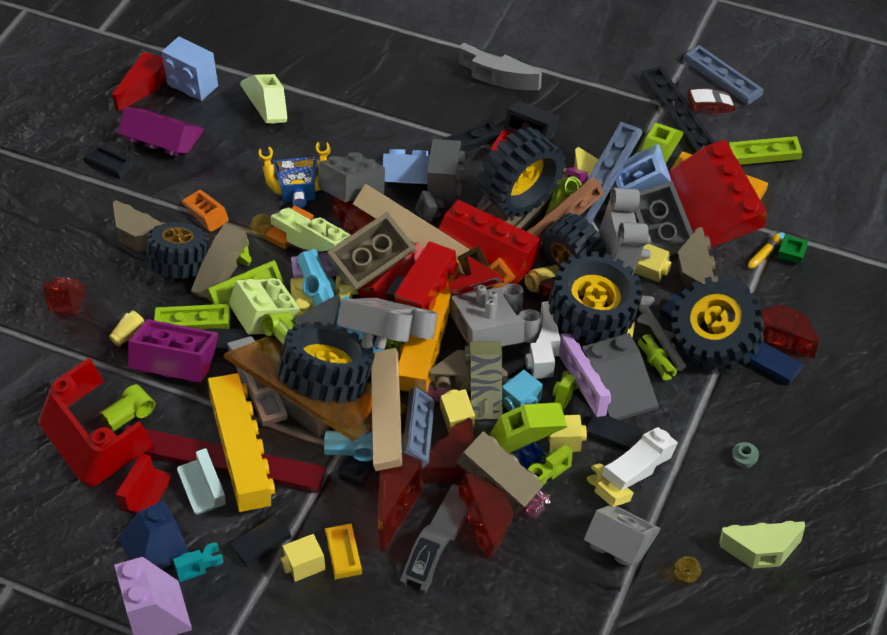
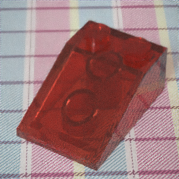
[378,452,423,552]

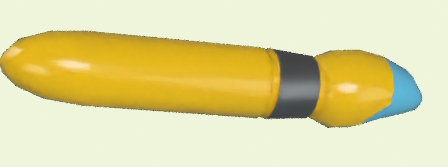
[748,232,785,269]

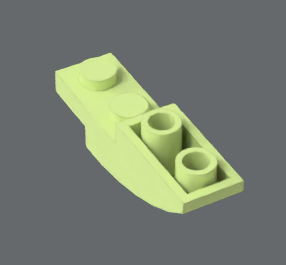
[271,208,351,251]

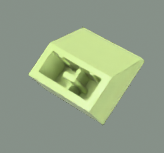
[228,278,300,335]

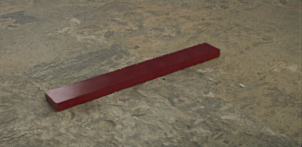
[125,425,326,494]

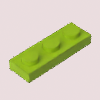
[729,136,802,165]
[206,260,284,305]
[154,304,231,330]

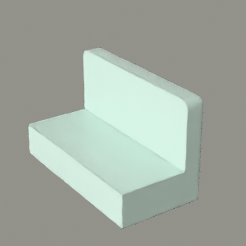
[177,448,226,515]

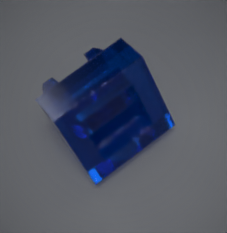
[512,441,547,471]

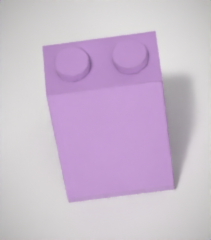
[114,557,192,635]

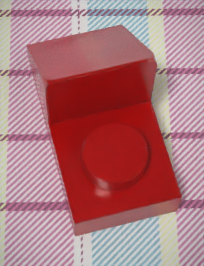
[448,256,505,295]

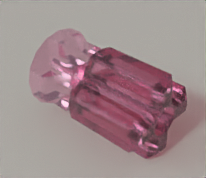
[427,385,452,402]
[525,490,552,518]

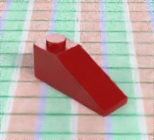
[112,52,167,111]

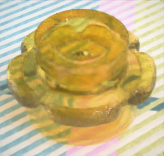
[250,214,273,236]
[674,556,702,583]

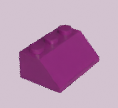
[118,107,204,156]
[128,319,218,382]

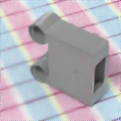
[599,188,651,276]
[451,284,541,346]
[337,298,438,349]

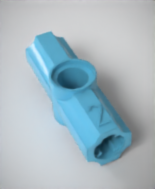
[297,249,339,320]
[324,426,404,462]

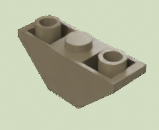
[113,200,165,252]
[678,227,718,290]
[430,350,507,391]

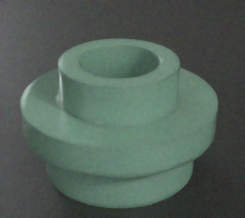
[732,442,759,468]

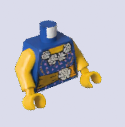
[259,142,331,208]

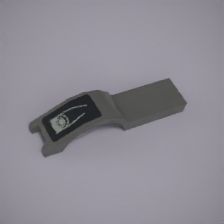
[400,484,477,594]

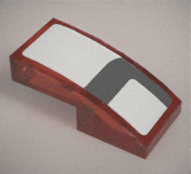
[687,88,736,114]

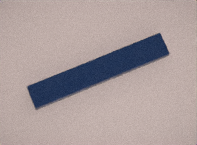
[660,294,803,385]

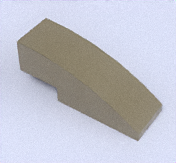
[191,223,248,301]

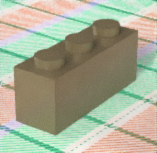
[456,431,543,516]

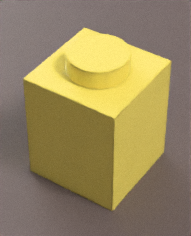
[634,244,672,283]
[440,389,475,434]
[548,415,587,452]
[280,534,326,582]

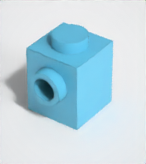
[502,370,542,411]

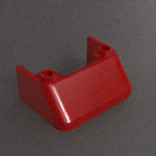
[38,357,154,487]

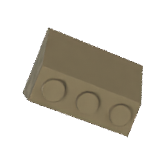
[327,212,416,291]

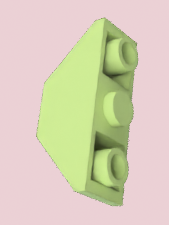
[240,74,287,124]
[719,521,805,568]

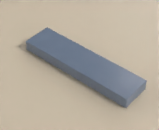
[683,45,764,105]
[402,387,435,468]

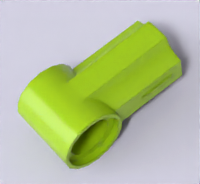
[546,177,581,214]
[261,312,295,344]
[99,384,155,431]

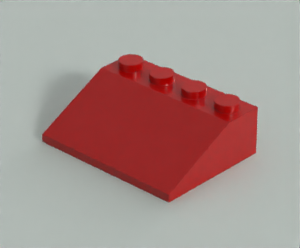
[668,139,767,248]

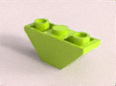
[641,122,683,163]
[490,403,567,453]

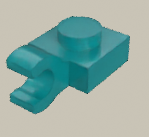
[173,542,224,582]

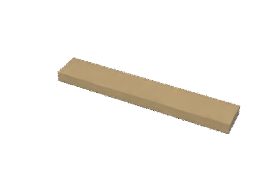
[353,184,470,274]
[371,348,402,471]

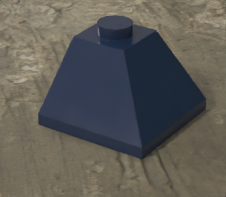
[118,500,189,571]

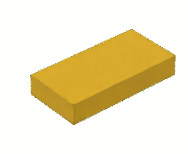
[325,523,362,579]

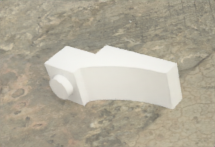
[525,302,561,379]
[601,427,678,490]

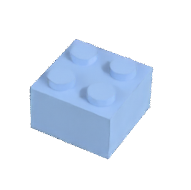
[162,37,218,101]

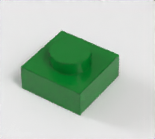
[778,235,808,264]

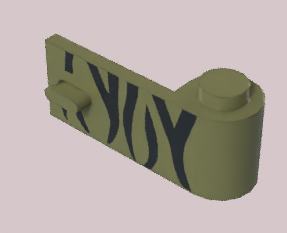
[465,341,502,419]

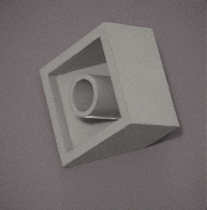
[584,505,661,566]

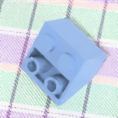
[616,144,671,191]
[383,149,430,184]

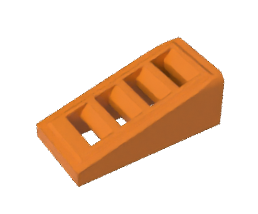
[181,189,229,232]

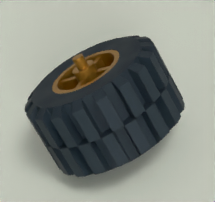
[541,213,606,267]
[146,222,208,278]

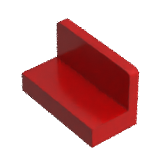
[116,453,172,515]

